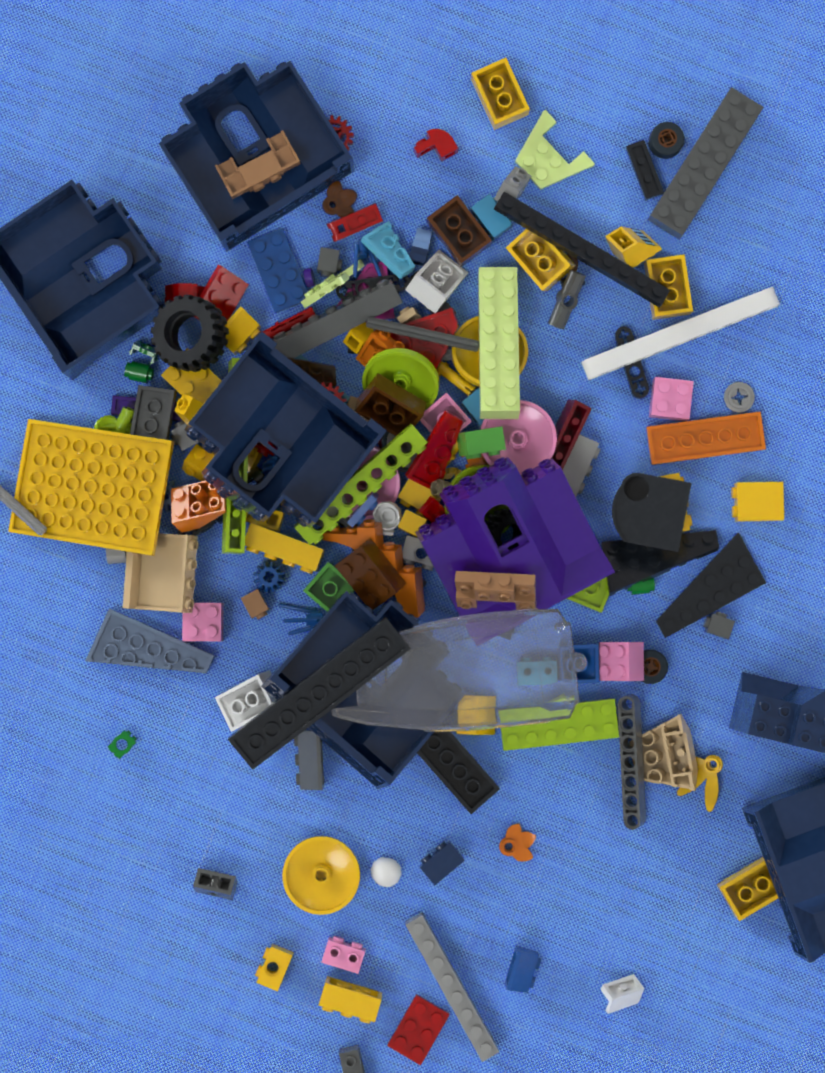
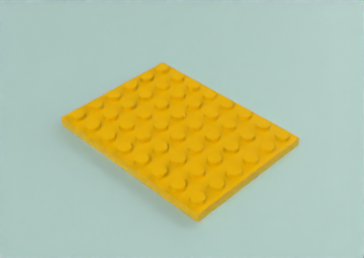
[8,419,174,556]

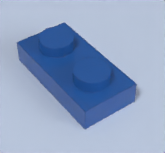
[347,492,379,528]

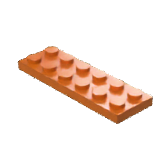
[646,411,766,465]

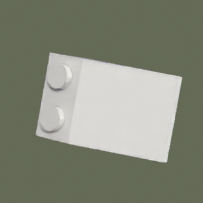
[405,250,468,313]
[215,670,276,732]

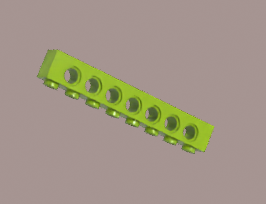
[294,424,428,545]

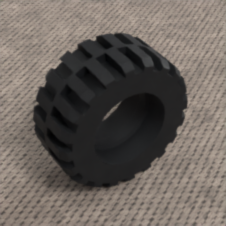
[151,295,229,372]

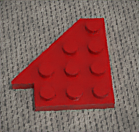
[390,308,459,370]

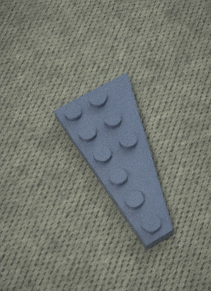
[85,609,214,673]

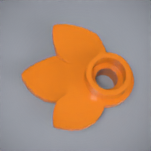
[499,824,536,862]

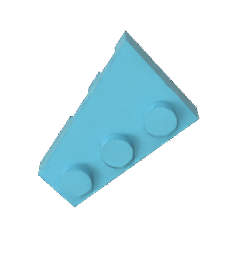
[361,221,415,279]

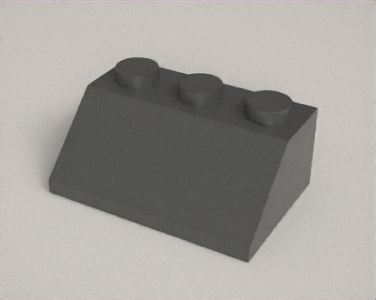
[294,730,324,790]

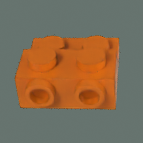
[355,330,405,367]

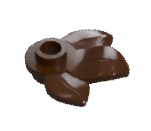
[322,181,357,217]

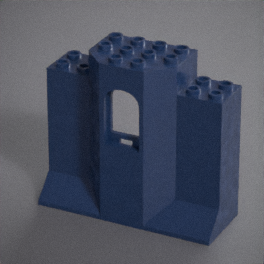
[159,61,354,252]
[0,180,164,380]
[184,331,387,527]
[261,591,464,789]
[729,672,825,753]
[742,777,825,963]

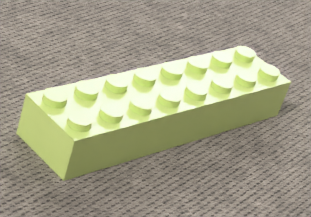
[478,267,520,419]

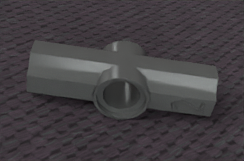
[548,270,586,329]

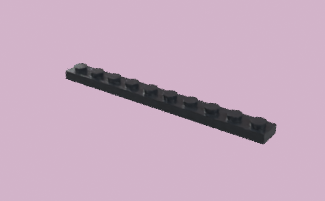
[494,192,670,308]

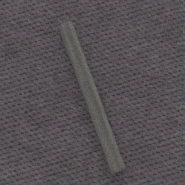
[366,317,479,352]

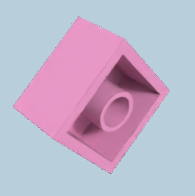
[649,377,694,421]
[420,392,472,433]
[182,603,224,642]
[599,642,644,681]

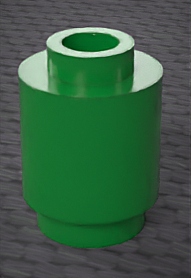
[124,361,154,383]
[627,578,655,595]

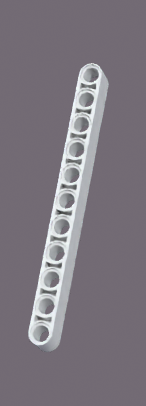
[581,287,780,380]

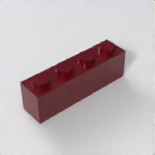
[551,400,592,470]

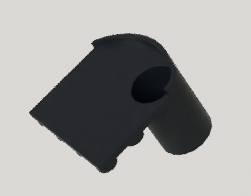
[612,473,692,552]

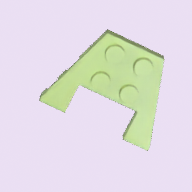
[515,110,595,190]
[301,259,365,308]

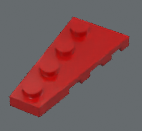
[405,410,463,489]

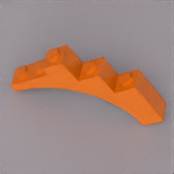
[322,519,425,618]

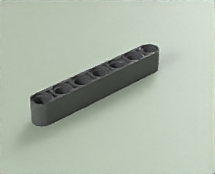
[618,694,646,830]

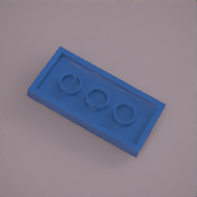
[247,228,307,313]

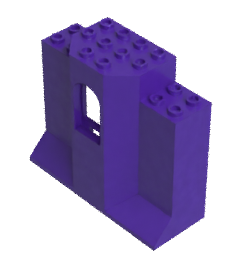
[415,457,615,646]

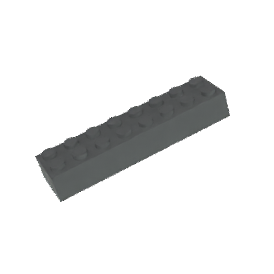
[648,87,764,240]

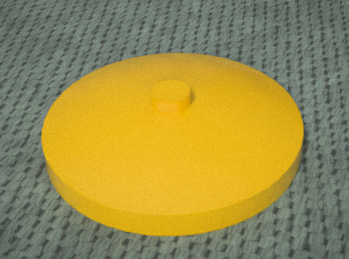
[451,316,528,387]
[282,836,360,915]

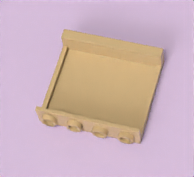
[123,533,198,613]

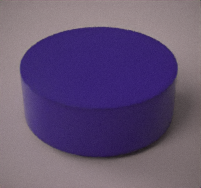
[303,267,316,288]

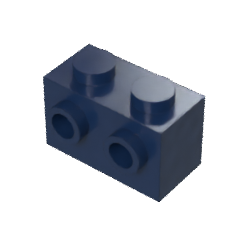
[420,841,465,885]

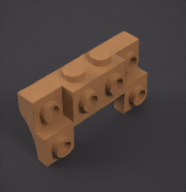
[215,130,301,199]
[455,571,536,612]

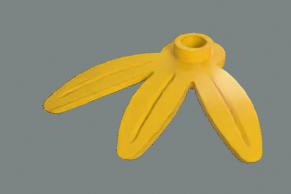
[677,755,723,812]

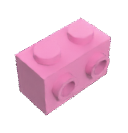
[321,936,366,974]

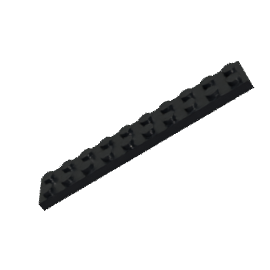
[228,617,411,770]

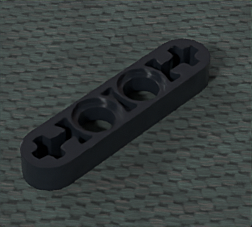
[336,274,410,300]
[614,326,649,399]

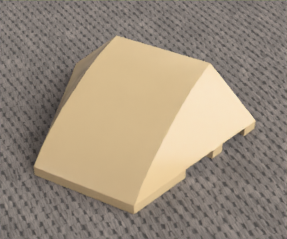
[629,714,698,791]

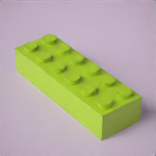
[498,698,619,751]

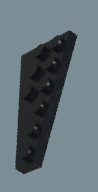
[601,530,719,596]
[655,533,766,638]

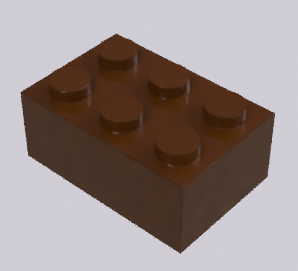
[427,195,492,267]
[354,373,427,436]
[335,538,406,610]

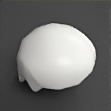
[373,501,402,531]
[370,857,402,887]

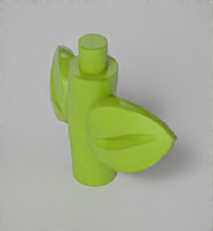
[94,406,134,434]

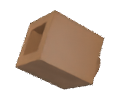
[241,589,270,620]

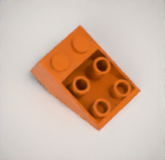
[171,480,226,533]

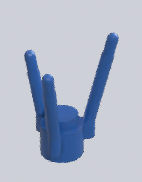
[353,240,382,280]
[278,603,322,635]

